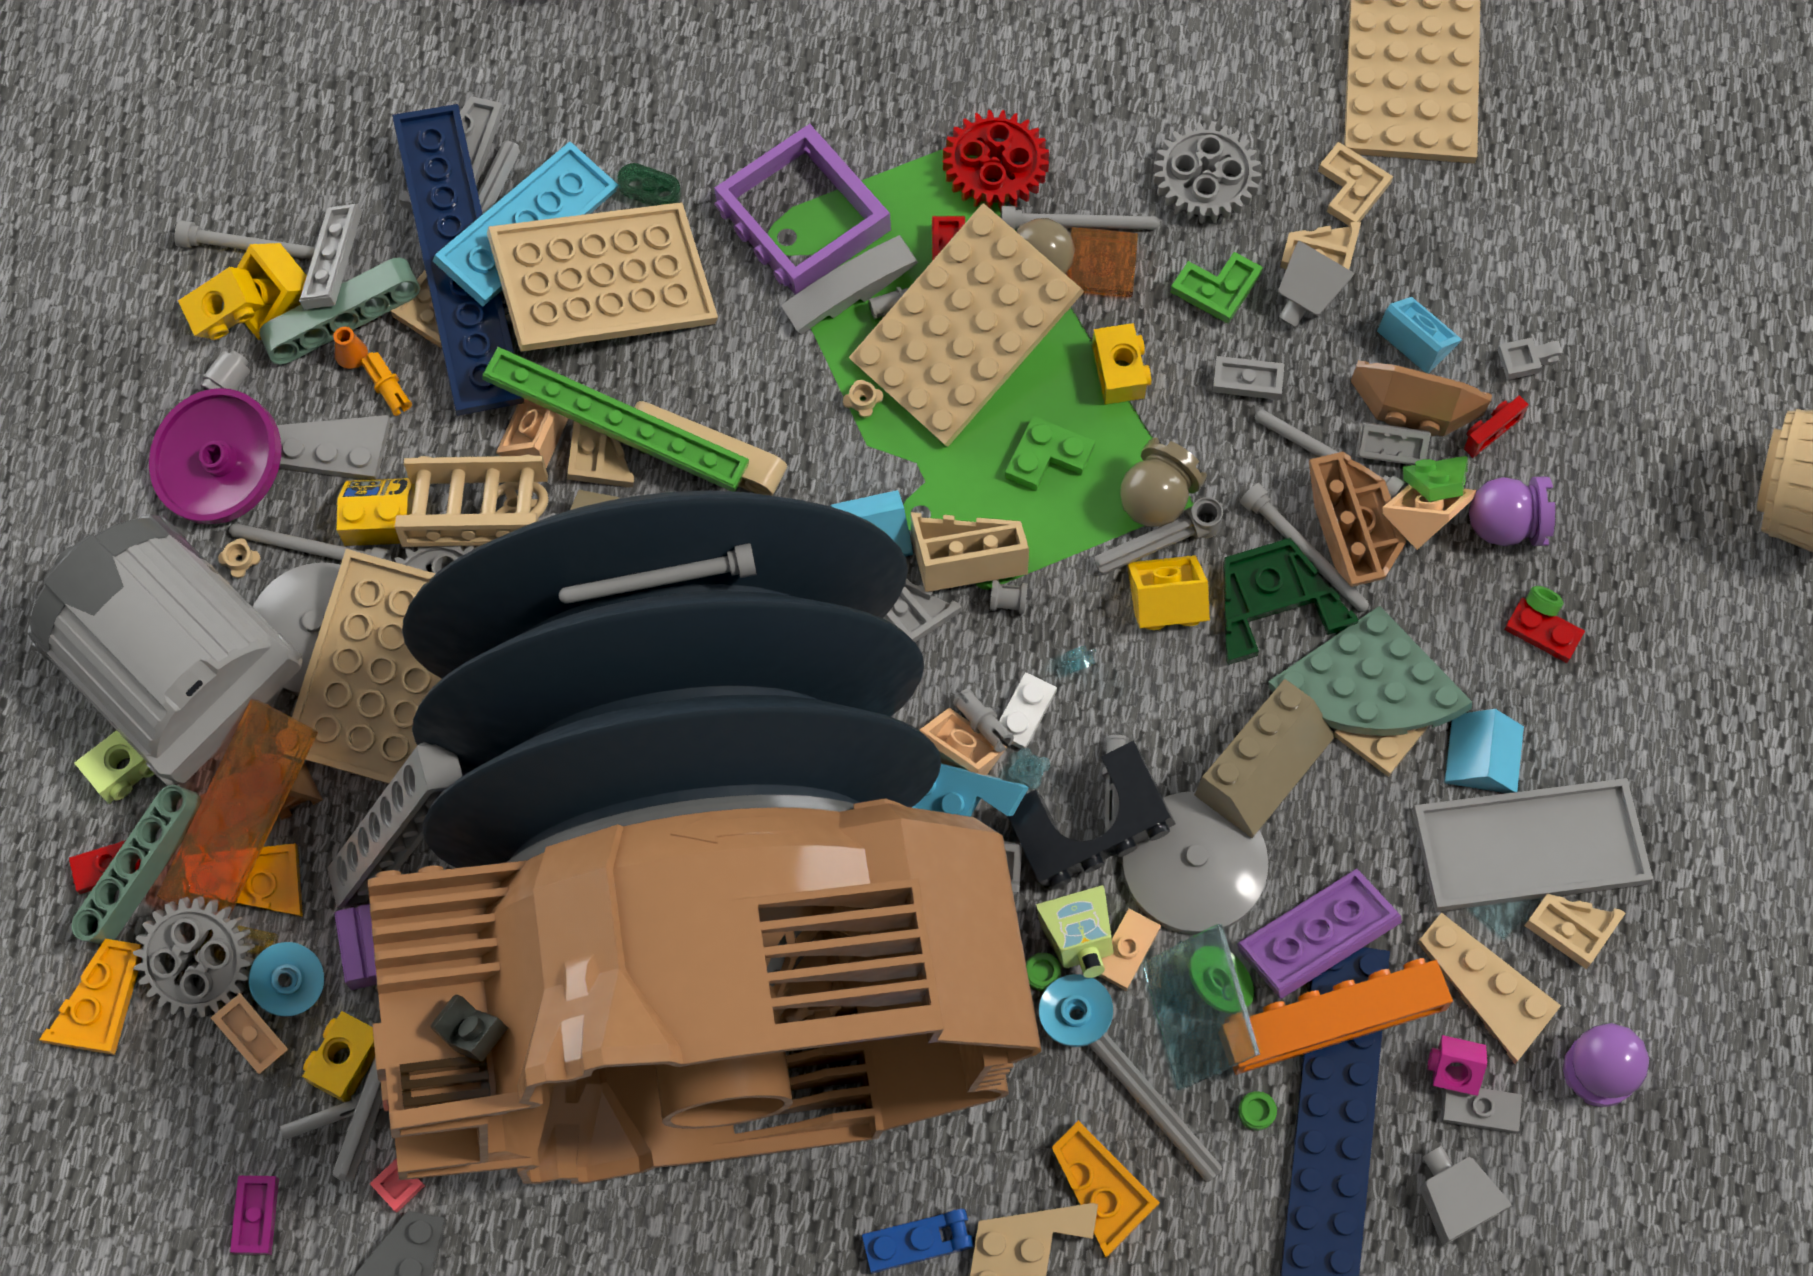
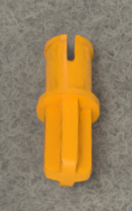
[361,352,412,416]

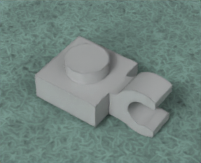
[1498,338,1562,380]

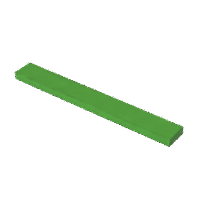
[482,347,749,492]

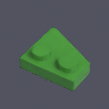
[1403,456,1468,502]

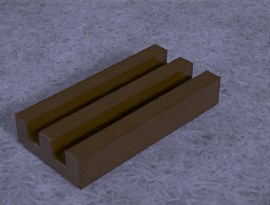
[400,1056,491,1110]

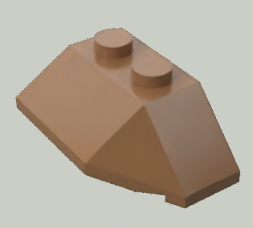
[1351,360,1492,437]
[1309,452,1406,587]

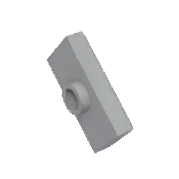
[1355,421,1431,465]
[1441,1088,1522,1134]

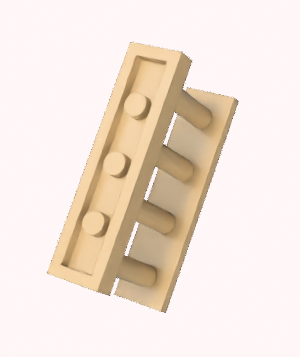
[395,454,548,547]

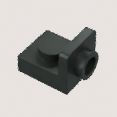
[431,994,508,1062]

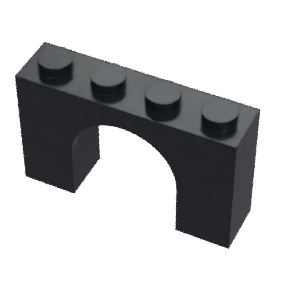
[1008,741,1176,889]

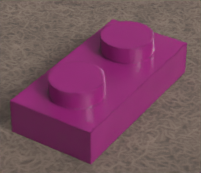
[230,1175,279,1255]

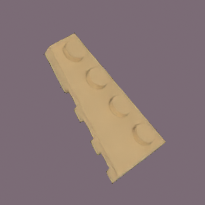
[1418,912,1561,1064]

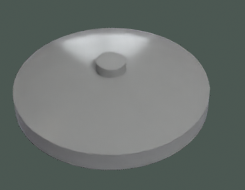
[253,563,341,696]
[1122,792,1268,935]

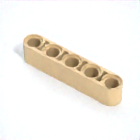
[634,401,788,496]

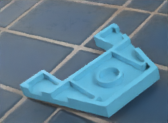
[912,763,1029,817]

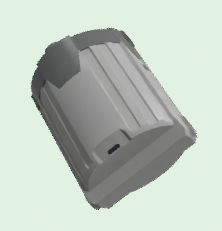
[28,515,302,785]

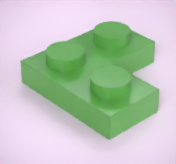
[1170,252,1263,324]
[1005,416,1096,490]

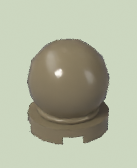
[1016,218,1075,274]
[1120,437,1207,527]

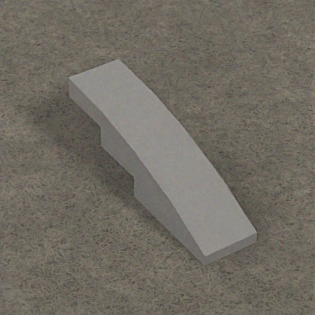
[781,235,918,334]

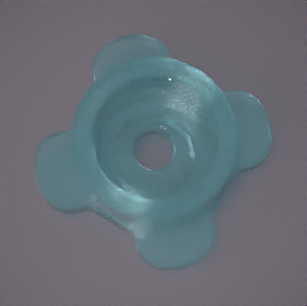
[1061,645,1097,674]
[1008,748,1050,789]

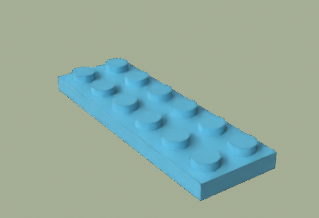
[433,142,618,306]

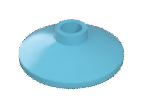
[249,942,324,1017]
[1039,974,1113,1047]

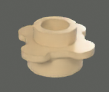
[843,380,883,418]
[218,538,261,578]

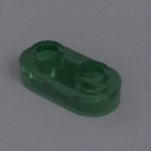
[617,163,681,206]

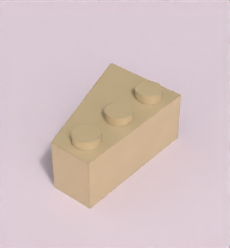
[911,512,1029,592]

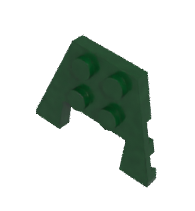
[1223,538,1359,665]

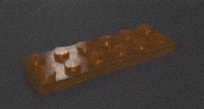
[157,699,318,918]

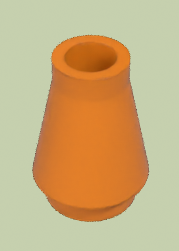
[333,327,368,369]

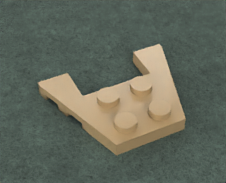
[970,1203,1098,1276]

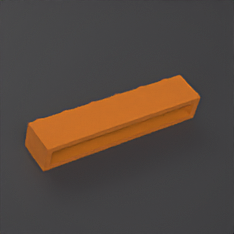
[1221,958,1453,1075]

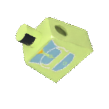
[1036,885,1114,978]

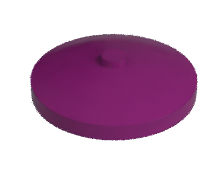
[149,388,281,524]

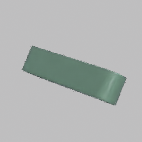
[259,257,420,365]
[71,785,203,945]

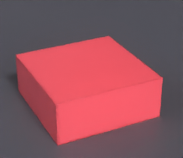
[369,1158,425,1213]

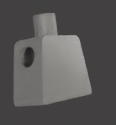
[1277,241,1354,327]
[1419,1146,1512,1246]

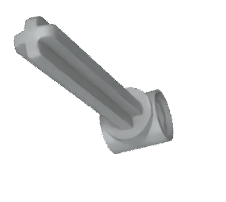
[1094,497,1223,575]

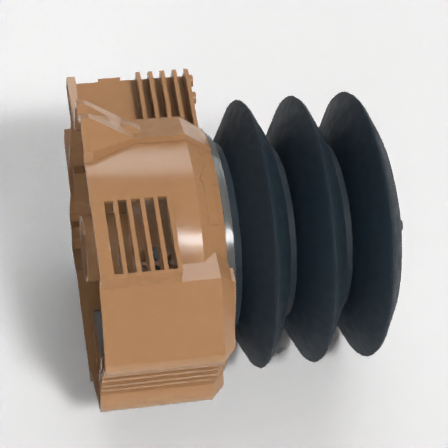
[367,491,1041,1184]

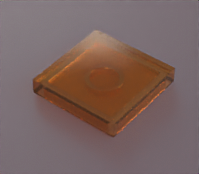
[1067,227,1138,297]

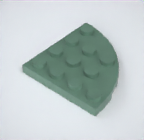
[1268,606,1472,736]

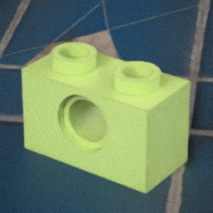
[74,730,154,804]

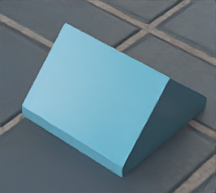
[1377,297,1462,374]
[831,490,913,557]
[1444,709,1524,793]

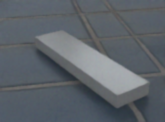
[299,204,362,310]

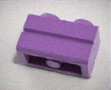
[334,904,377,990]

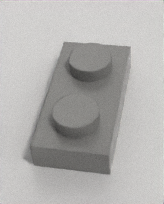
[1212,356,1284,400]

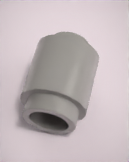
[200,350,250,390]

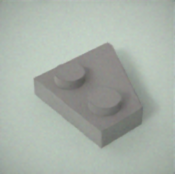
[883,578,961,642]

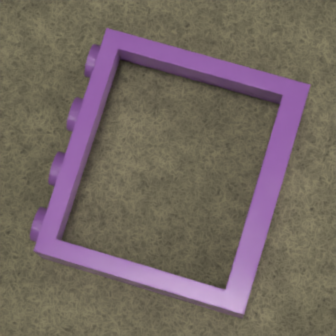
[714,124,891,295]

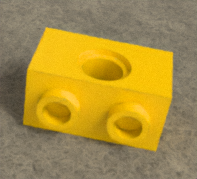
[178,267,265,340]
[1092,323,1151,405]
[302,1011,375,1103]

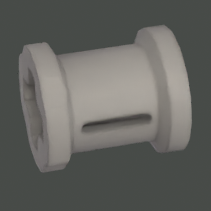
[990,580,1028,614]

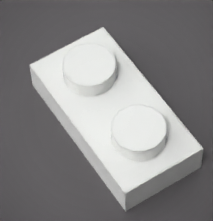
[999,672,1057,751]

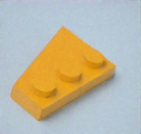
[186,843,303,917]
[39,938,143,1055]
[1052,1120,1160,1258]

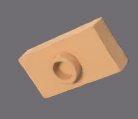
[1099,909,1161,991]
[211,993,289,1074]

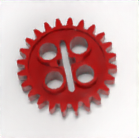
[943,110,1049,210]

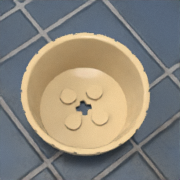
[1757,409,1813,552]

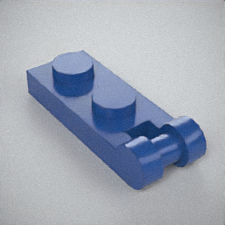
[862,1209,975,1274]

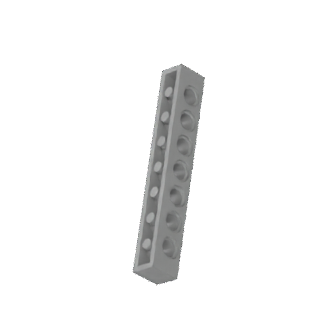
[327,742,462,908]

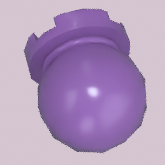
[1469,476,1555,546]
[1563,1023,1649,1107]

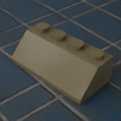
[1194,679,1335,839]

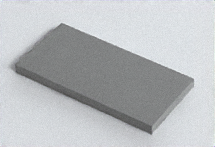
[1413,778,1653,912]

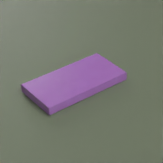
[1237,869,1402,999]

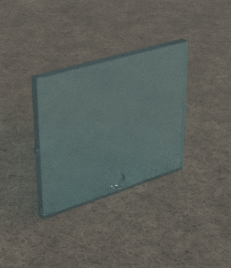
[1142,924,1260,1090]

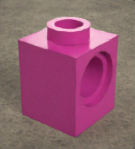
[1427,1035,1487,1096]

